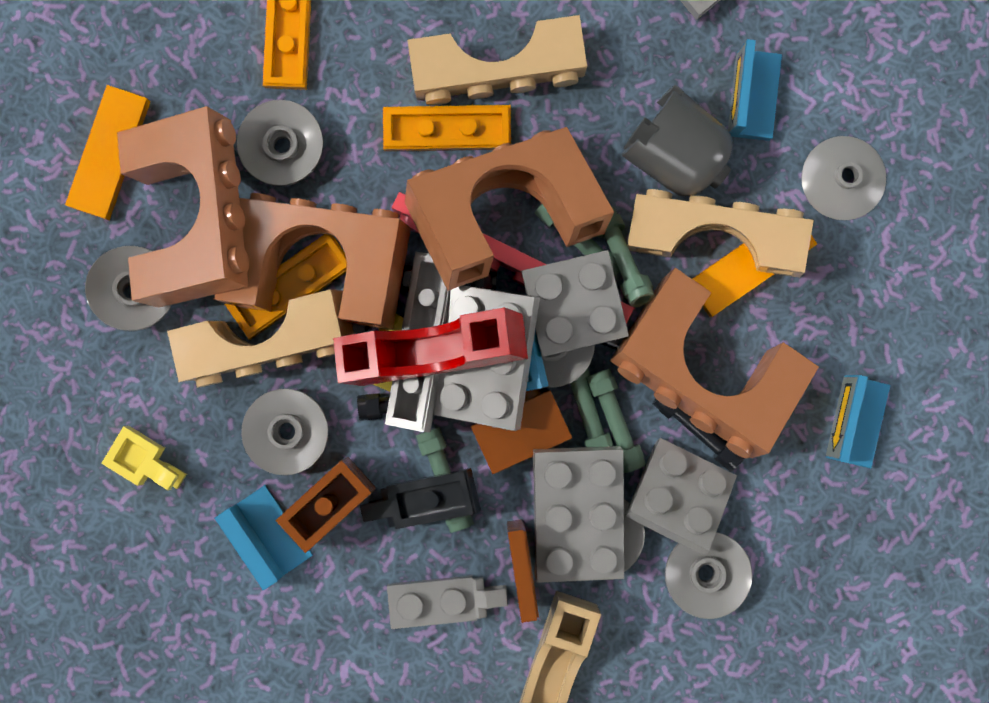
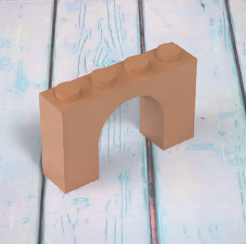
[117,106,250,308]
[405,127,614,291]
[214,193,411,330]
[610,268,819,458]

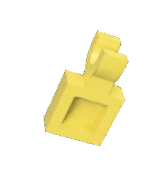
[101,426,187,490]

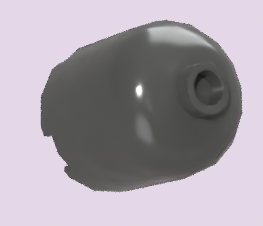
[622,85,733,197]

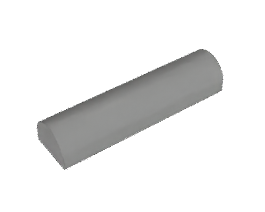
[385,252,450,433]

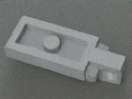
[387,575,508,629]

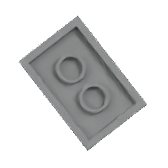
[433,285,540,431]
[533,446,624,583]

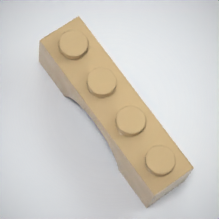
[407,15,587,105]
[627,189,814,278]
[167,289,354,388]
[519,591,601,703]

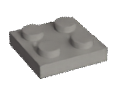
[521,250,629,357]
[625,438,737,555]

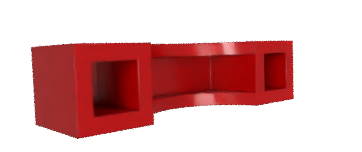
[333,307,528,386]

